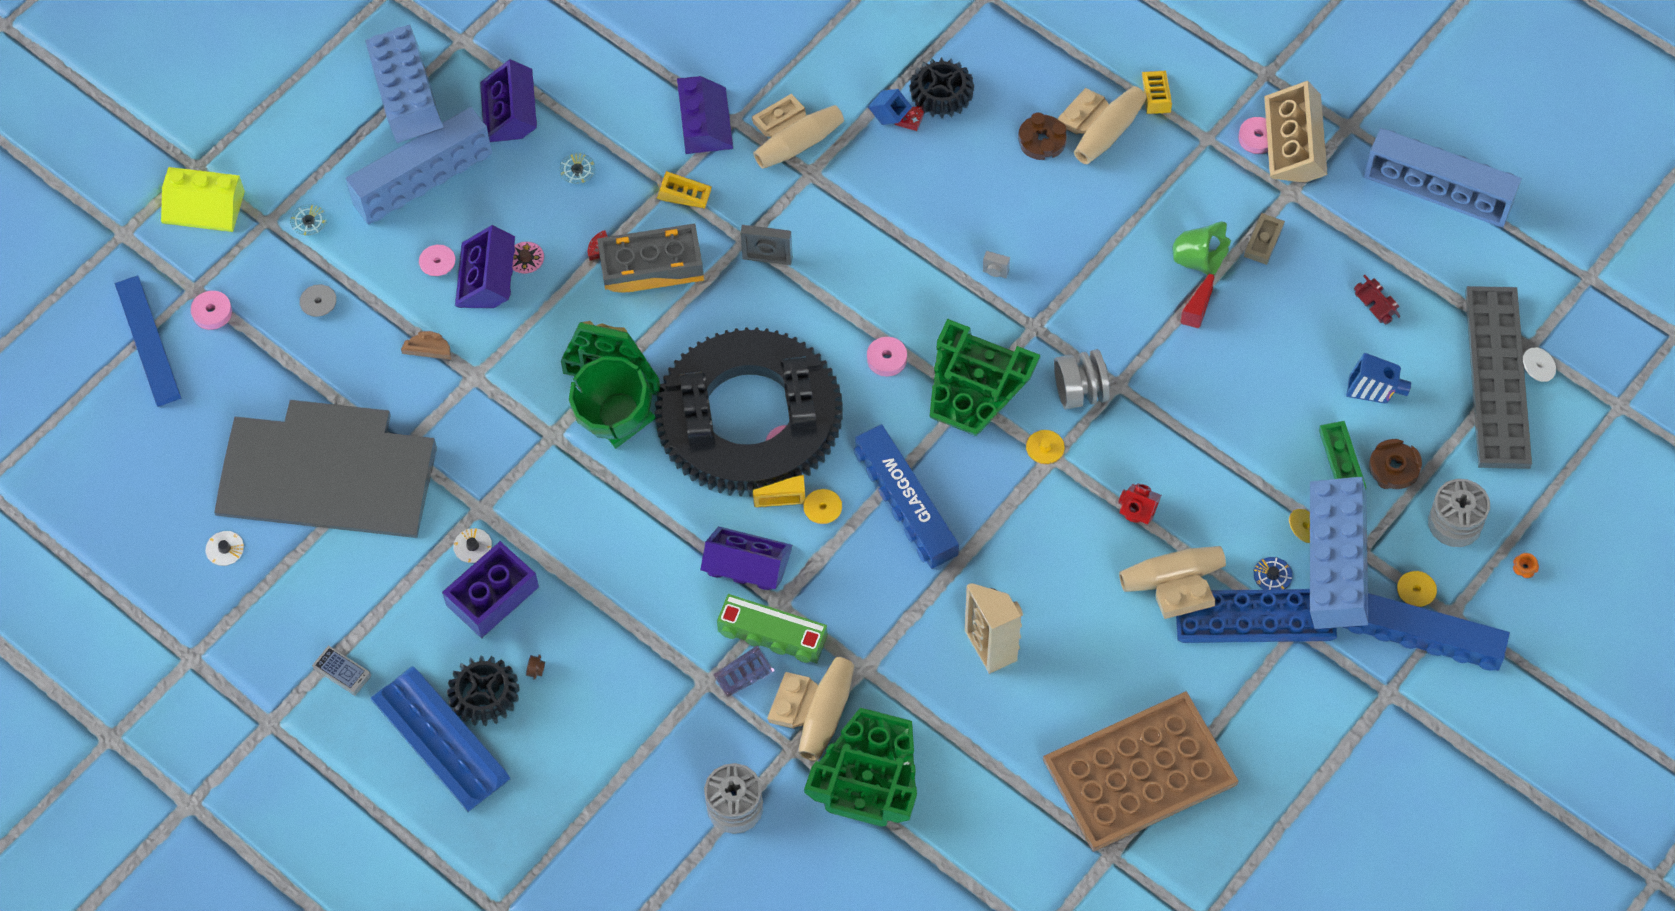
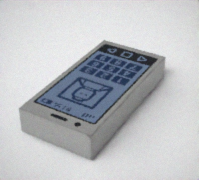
[312,645,371,696]

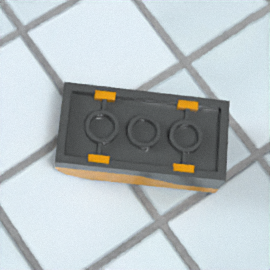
[597,223,704,293]

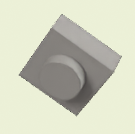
[983,251,1010,278]

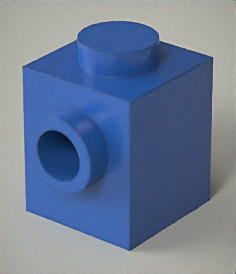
[868,89,912,125]

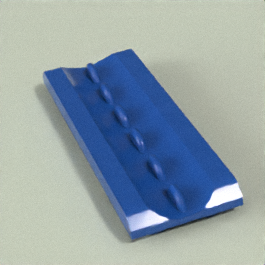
[1176,589,1337,643]
[370,666,510,812]

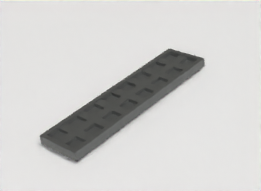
[1465,286,1532,469]

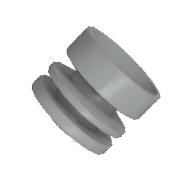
[1054,349,1110,410]
[1428,479,1490,547]
[704,763,763,834]

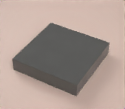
[740,225,793,265]

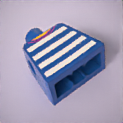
[1346,353,1411,403]

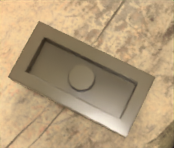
[1244,213,1285,265]

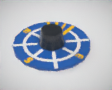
[1253,557,1292,590]

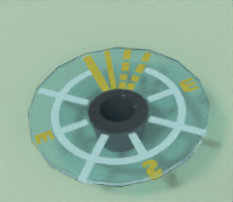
[559,153,595,184]
[290,204,327,236]

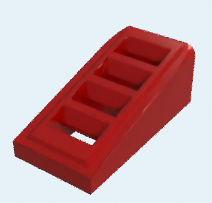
[1181,274,1215,329]

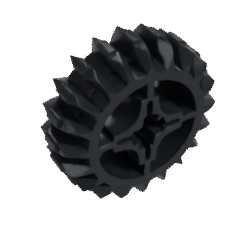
[909,57,974,119]
[447,655,520,726]

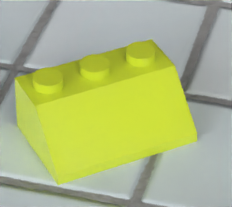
[161,167,245,232]

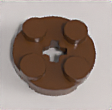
[1018,112,1067,160]
[1369,439,1422,489]

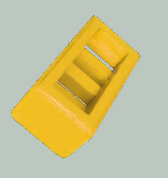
[1142,71,1172,114]
[656,171,712,208]
[753,475,805,507]

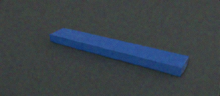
[114,275,182,407]

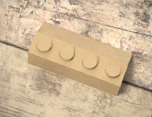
[1264,81,1327,183]
[965,583,1023,674]

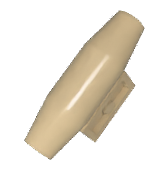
[1057,86,1147,164]
[752,94,844,169]
[1119,546,1226,619]
[767,657,854,761]

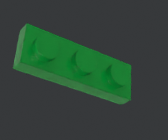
[1319,421,1366,490]

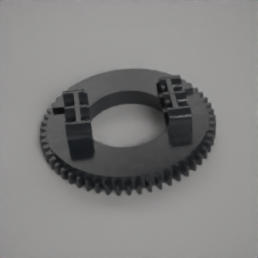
[655,327,843,497]

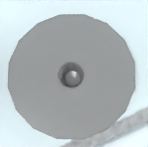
[300,284,336,317]

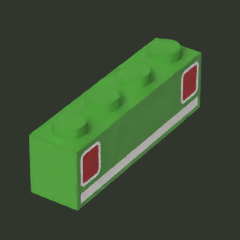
[717,594,828,663]

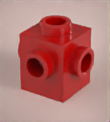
[1118,483,1162,525]

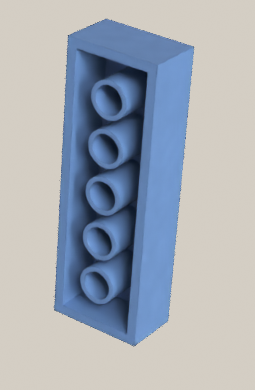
[365,25,443,143]
[345,107,492,225]
[1364,128,1522,228]
[1310,477,1368,629]

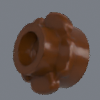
[525,654,545,680]

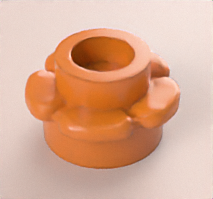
[1513,553,1539,578]

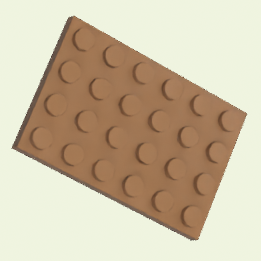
[1043,691,1239,852]

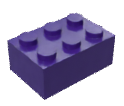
[442,541,539,639]

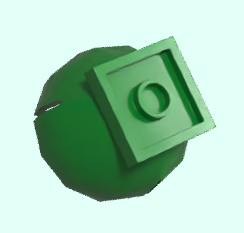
[569,356,656,449]

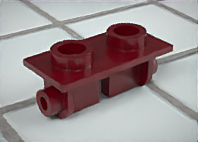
[1354,275,1401,325]

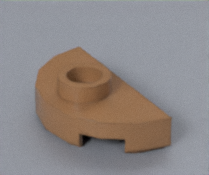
[401,331,451,360]

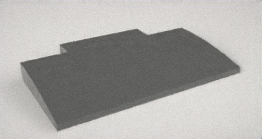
[214,400,437,538]

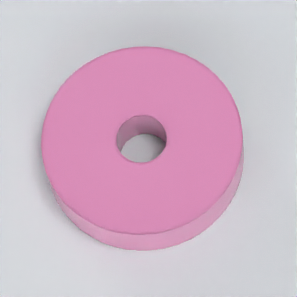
[1238,117,1268,154]
[191,291,232,330]
[867,337,907,377]

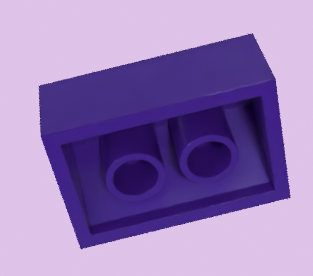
[480,59,537,142]
[677,76,733,154]
[455,225,515,308]
[700,526,793,590]

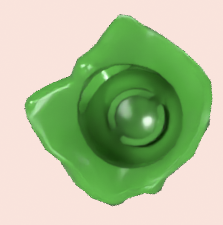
[1172,221,1231,275]

